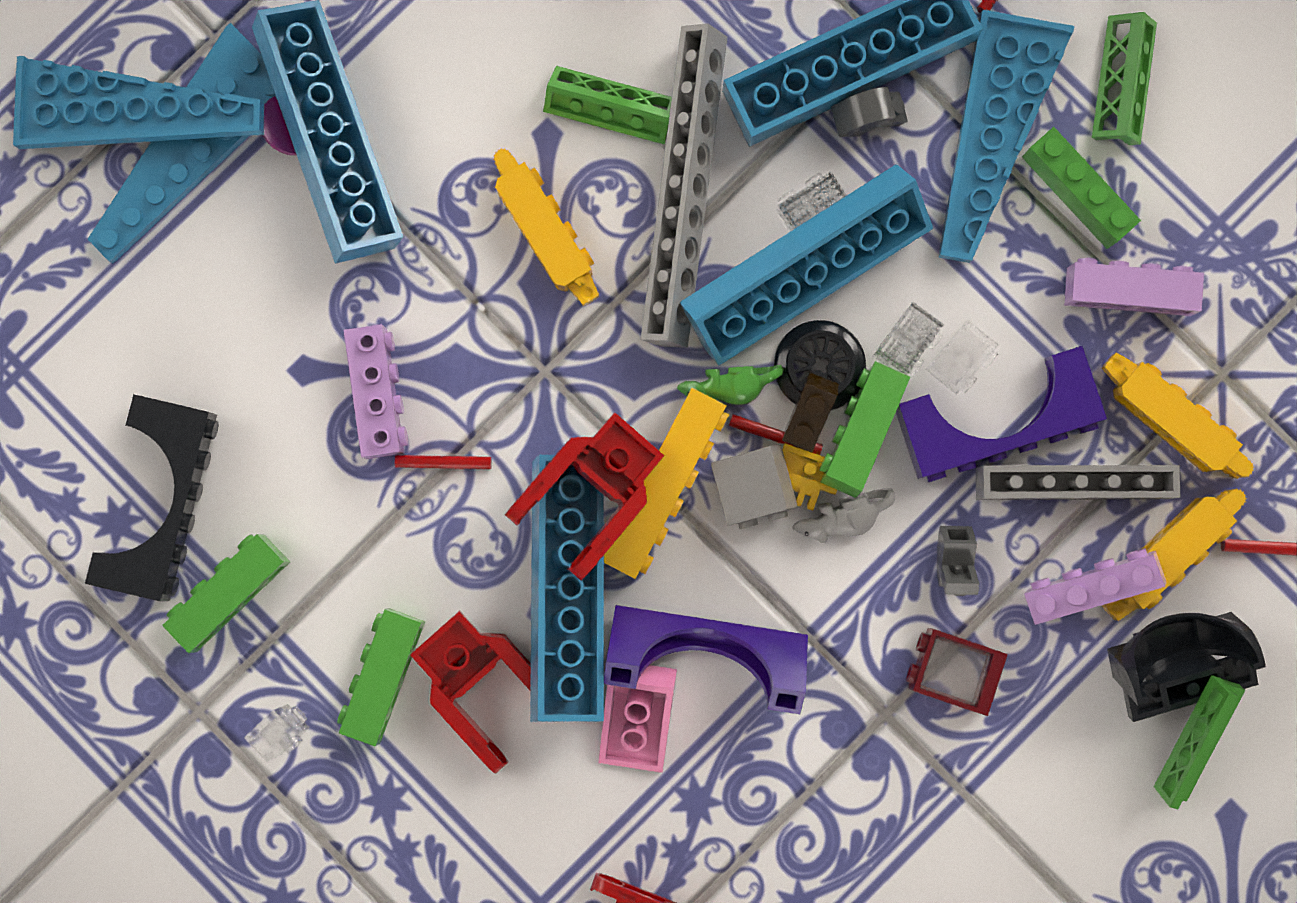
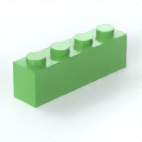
[1022,127,1141,249]
[819,361,910,498]
[162,534,290,653]
[337,608,425,747]

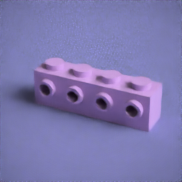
[1064,258,1204,316]
[344,324,408,459]
[1024,548,1166,625]

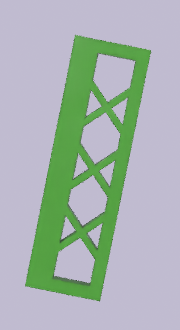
[1092,12,1157,145]
[543,66,672,144]
[1153,675,1246,810]

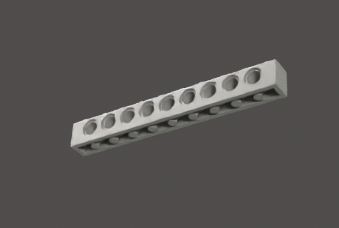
[640,24,728,348]

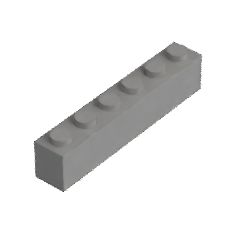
[976,465,1180,500]

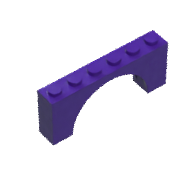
[896,345,1107,483]
[604,605,808,715]

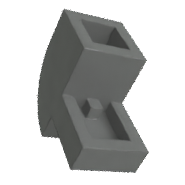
[831,87,908,137]
[937,526,979,596]

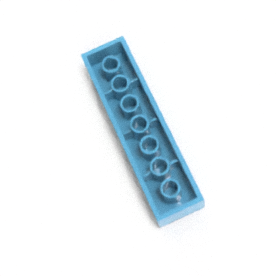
[252,0,403,264]
[722,0,983,147]
[680,164,933,366]
[530,454,604,722]

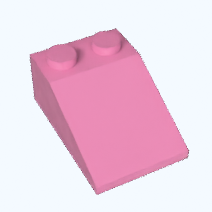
[599,665,677,773]

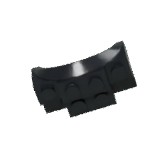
[1107,612,1266,722]

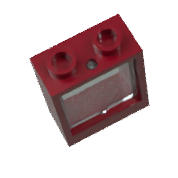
[906,628,1008,716]

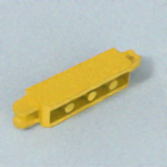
[493,148,600,307]
[1101,353,1254,479]
[1102,489,1247,621]

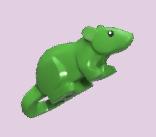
[677,365,783,405]

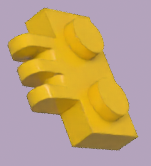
[782,444,837,511]

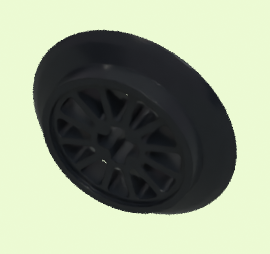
[774,320,866,410]

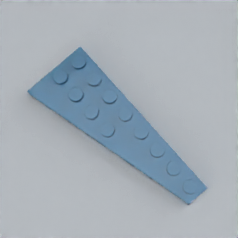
[938,10,1074,263]
[88,22,276,264]
[13,56,264,149]

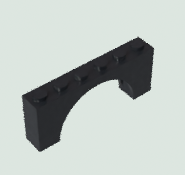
[85,394,219,602]

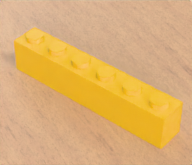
[604,388,729,579]

